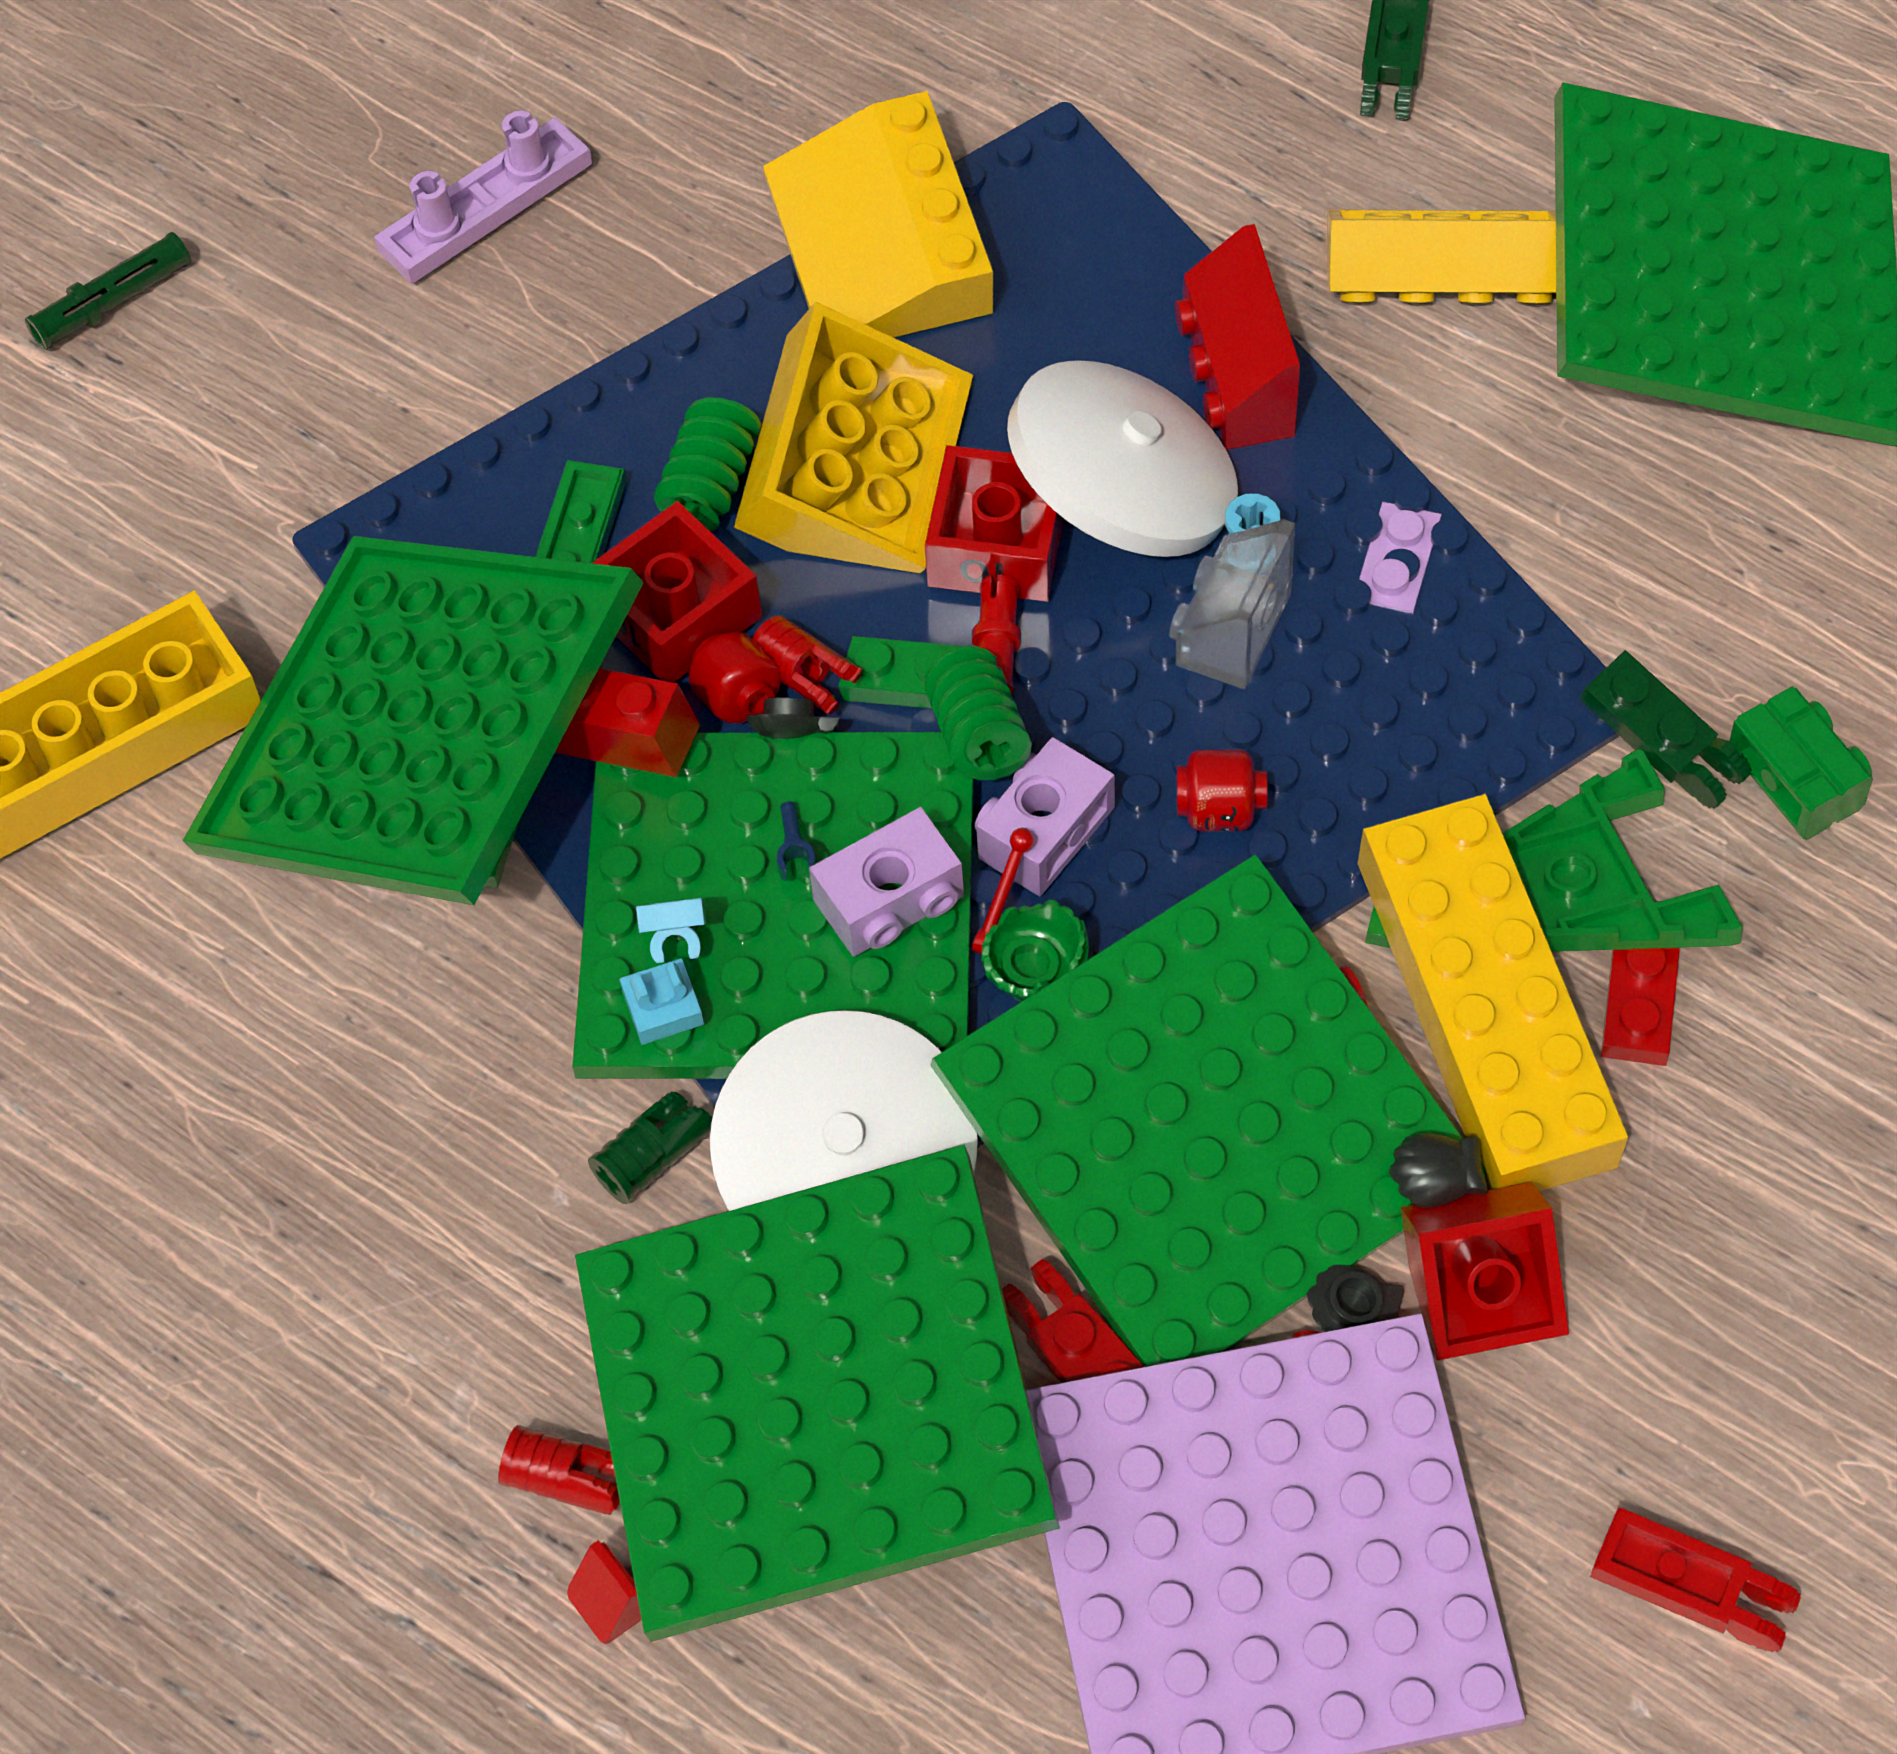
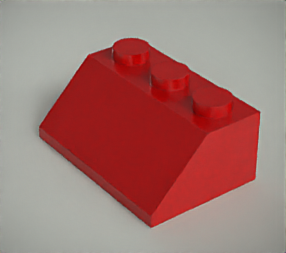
[1175,224,1300,450]

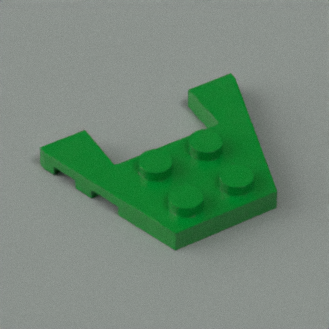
[1502,749,1742,952]

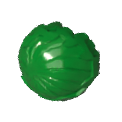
[981,899,1089,1002]

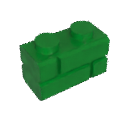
[1729,686,1873,840]

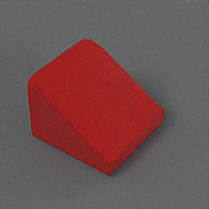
[567,1540,641,1644]

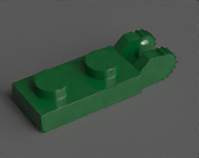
[1360,0,1430,120]
[1579,650,1752,809]

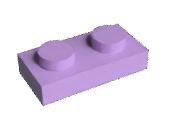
[1359,502,1442,614]

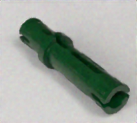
[25,232,191,350]

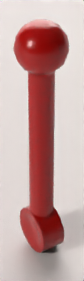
[972,827,1035,954]

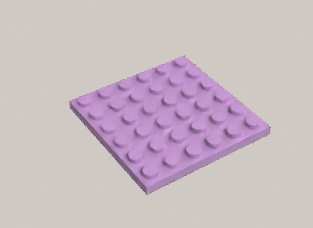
[1027,1314,1525,1754]

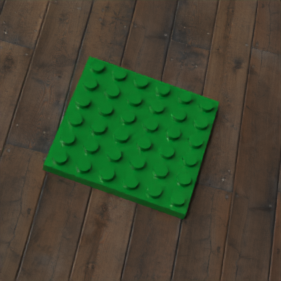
[1554,82,1897,447]
[182,536,643,906]
[572,732,974,1079]
[930,854,1486,1367]
[575,1144,1060,1642]

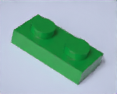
[838,636,959,709]

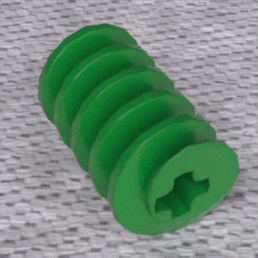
[654,397,761,531]
[925,645,1032,780]

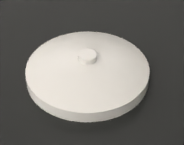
[1007,361,1238,557]
[710,1011,978,1211]

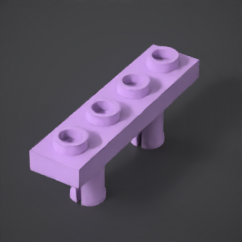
[374,110,592,285]

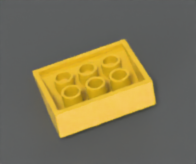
[763,91,993,338]
[734,301,973,574]

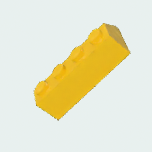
[1327,209,1556,303]

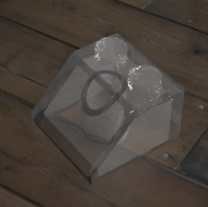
[1169,519,1295,689]

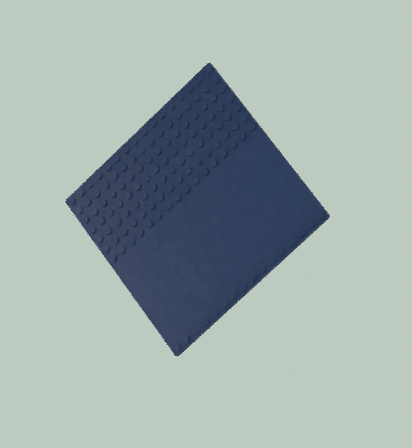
[292,102,1619,1148]

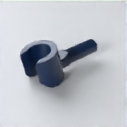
[777,801,816,881]

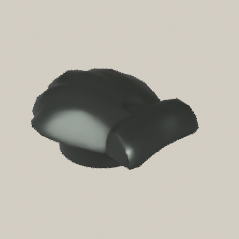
[746,698,839,739]
[1389,1133,1487,1208]
[1307,1265,1404,1332]

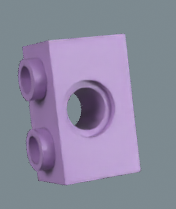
[975,737,1115,897]
[809,807,964,957]

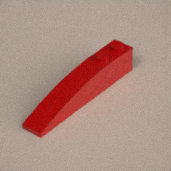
[555,668,700,777]

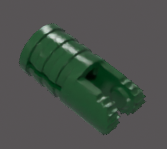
[588,1091,713,1204]

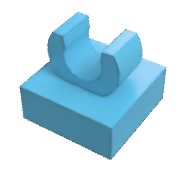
[636,897,707,963]
[619,958,704,1045]

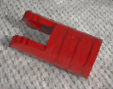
[752,615,862,714]
[498,1425,620,1515]

